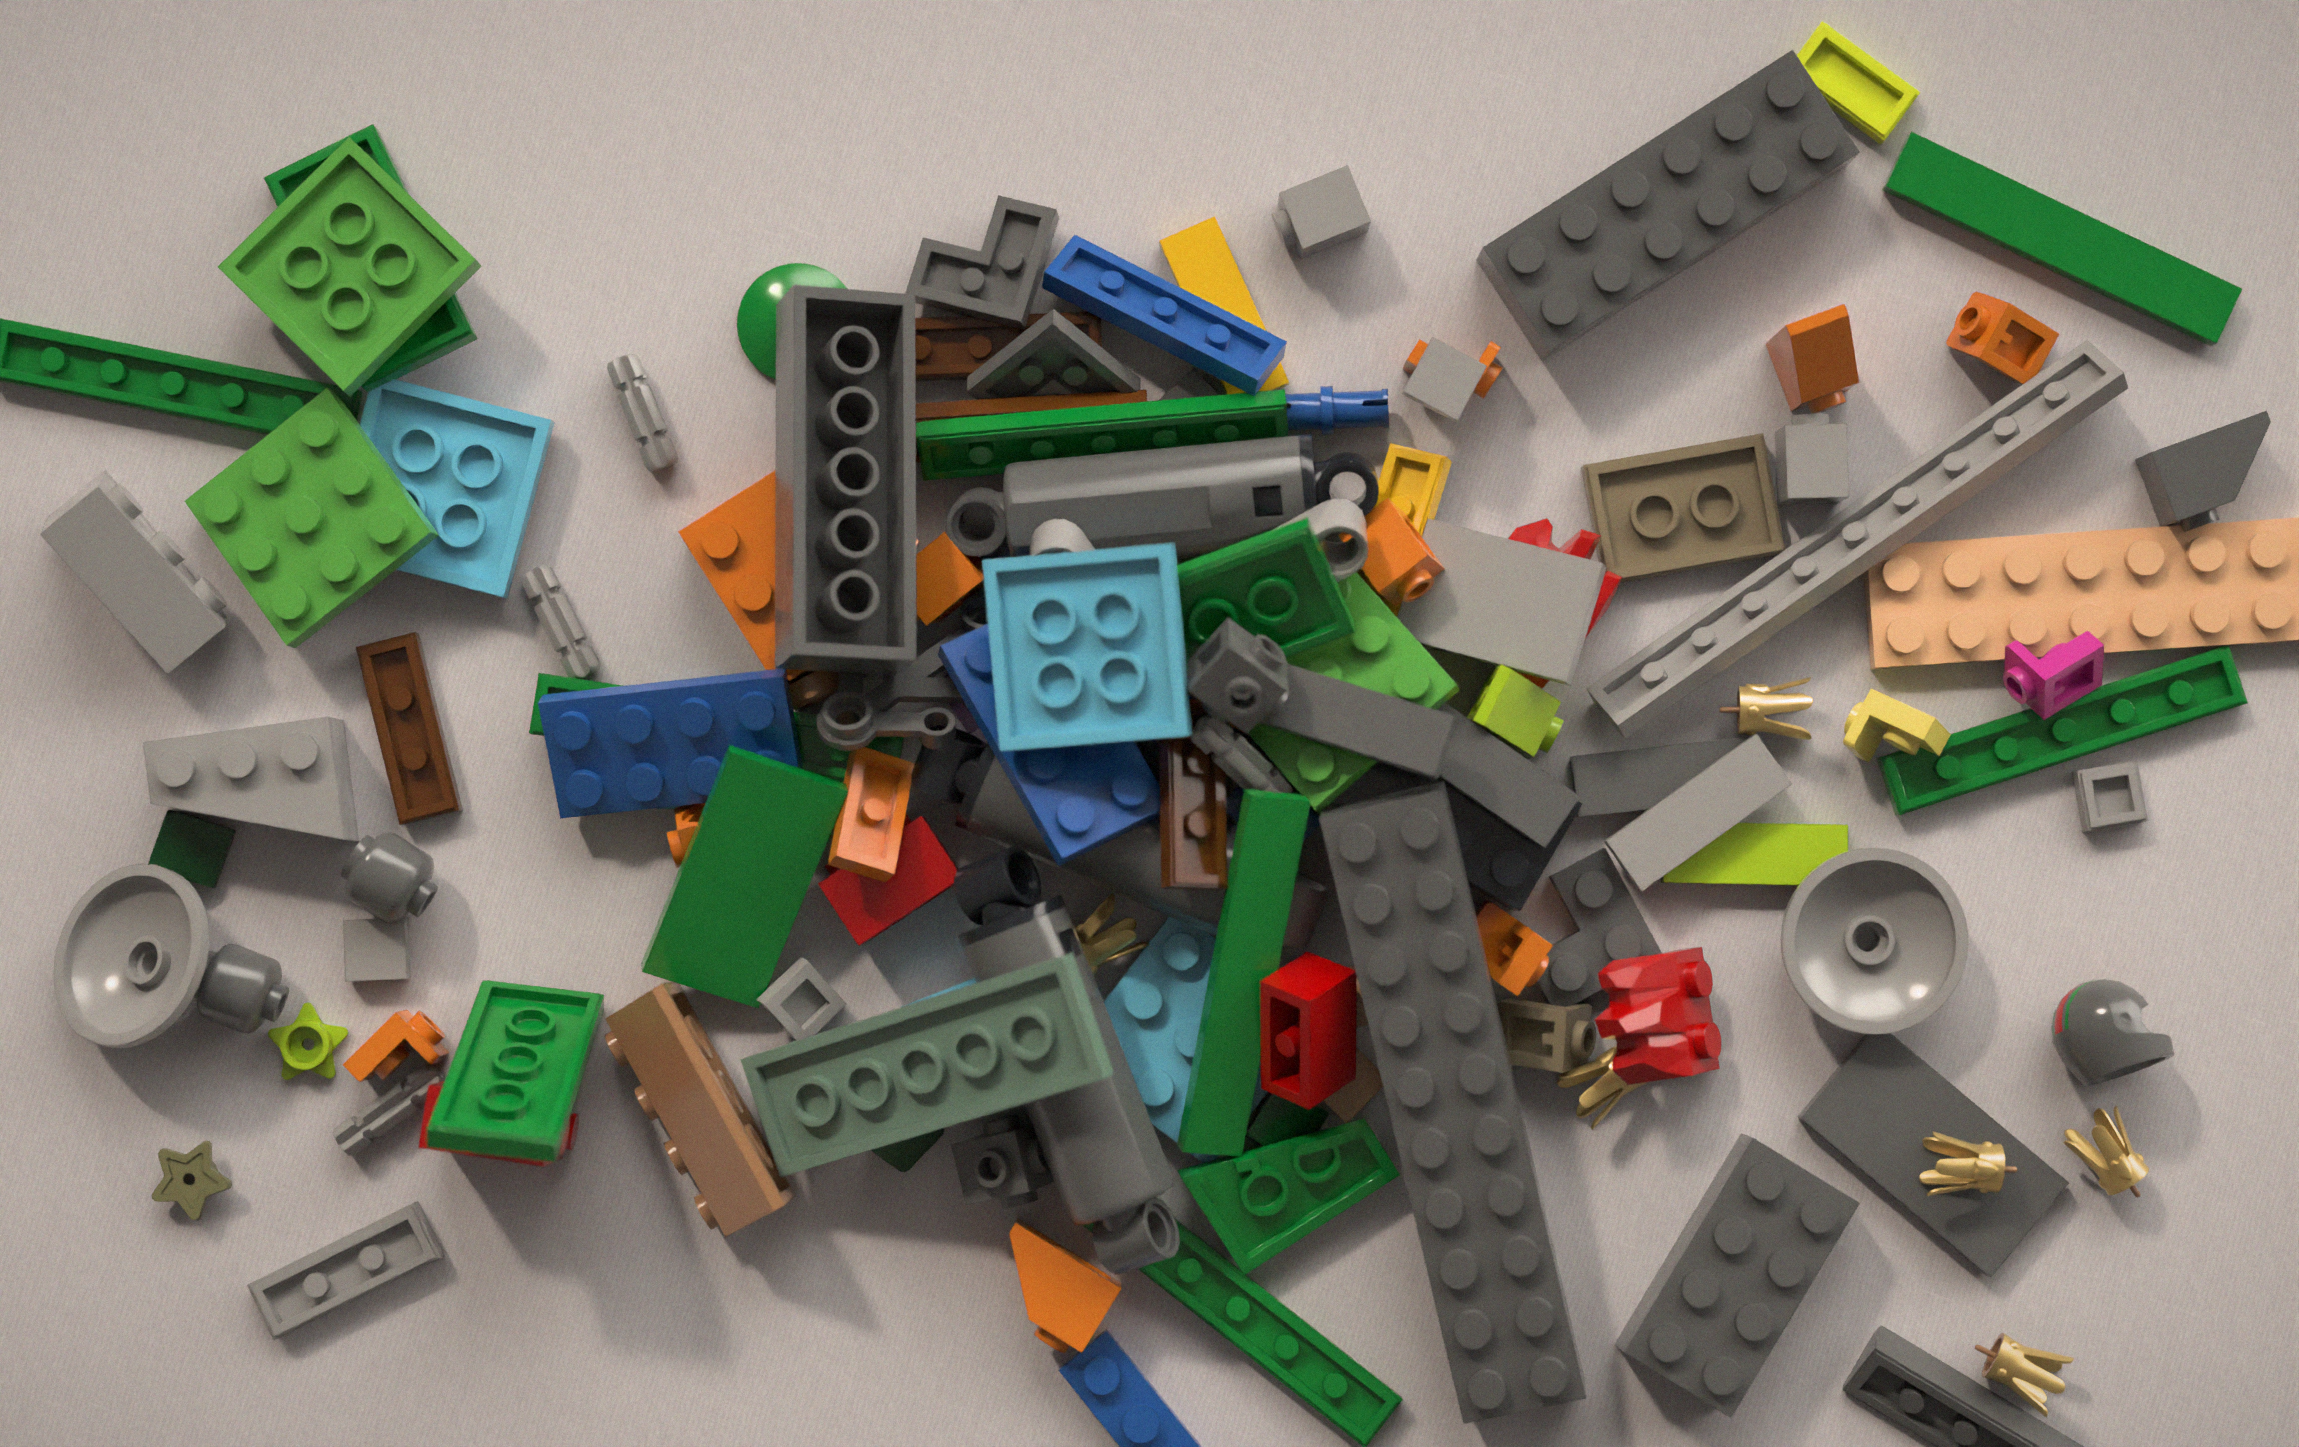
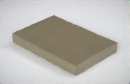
[1581,433,1785,584]

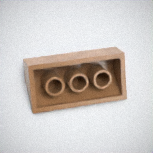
[604,982,797,1237]

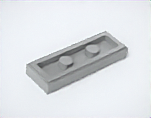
[1604,734,1792,891]
[247,1201,444,1341]

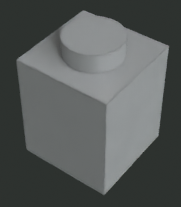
[1272,165,1371,259]
[1775,413,1849,505]

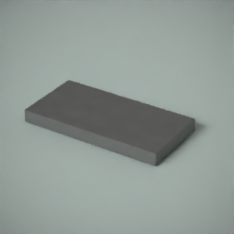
[1797,1033,2069,1277]

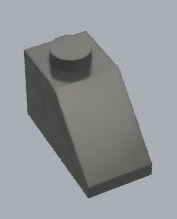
[2135,411,2271,532]

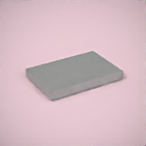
[1397,519,1607,686]

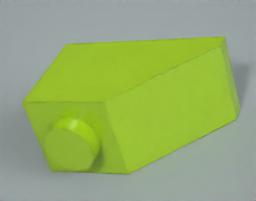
[1467,664,1564,760]

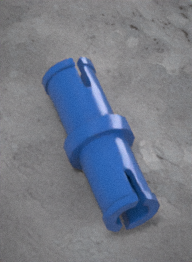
[1285,386,1389,435]

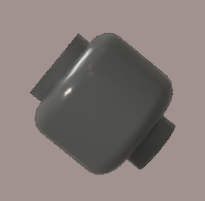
[341,832,438,924]
[194,944,289,1033]

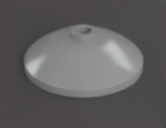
[1780,848,1968,1034]
[53,864,209,1048]

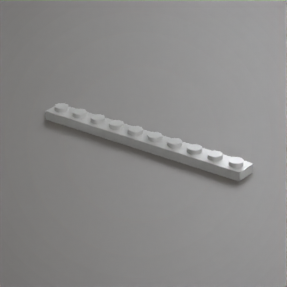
[1586,340,2128,739]

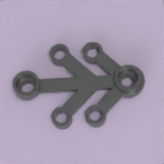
[817,592,988,751]

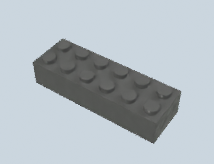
[1476,50,1860,361]
[775,284,917,675]

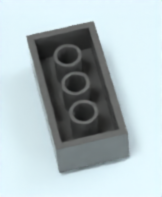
[1615,1133,1860,1418]

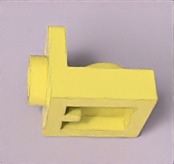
[1843,689,1951,762]

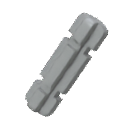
[607,354,678,473]
[521,565,600,679]
[1190,715,1293,794]
[333,1064,445,1156]

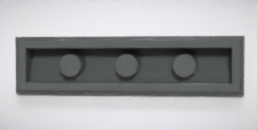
[1842,1326,2084,1447]

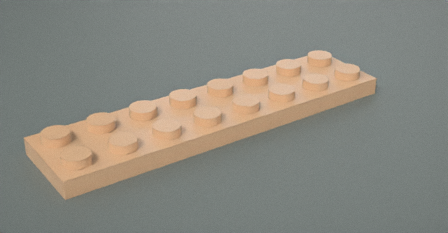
[1863,518,2299,669]

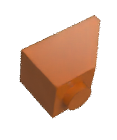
[1766,304,1859,413]
[1009,1218,1122,1354]

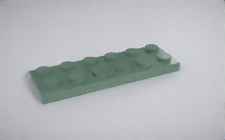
[741,952,1114,1178]

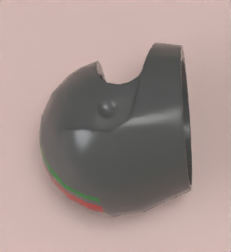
[2051,979,2174,1086]

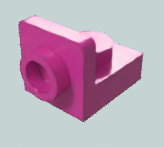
[2003,631,2104,720]

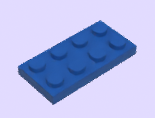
[938,624,1160,866]
[538,669,804,819]

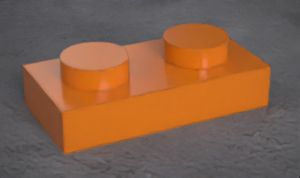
[828,747,915,882]

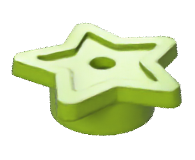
[268,1002,348,1080]

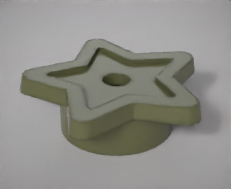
[151,1140,232,1221]

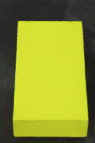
[1797,21,1920,145]

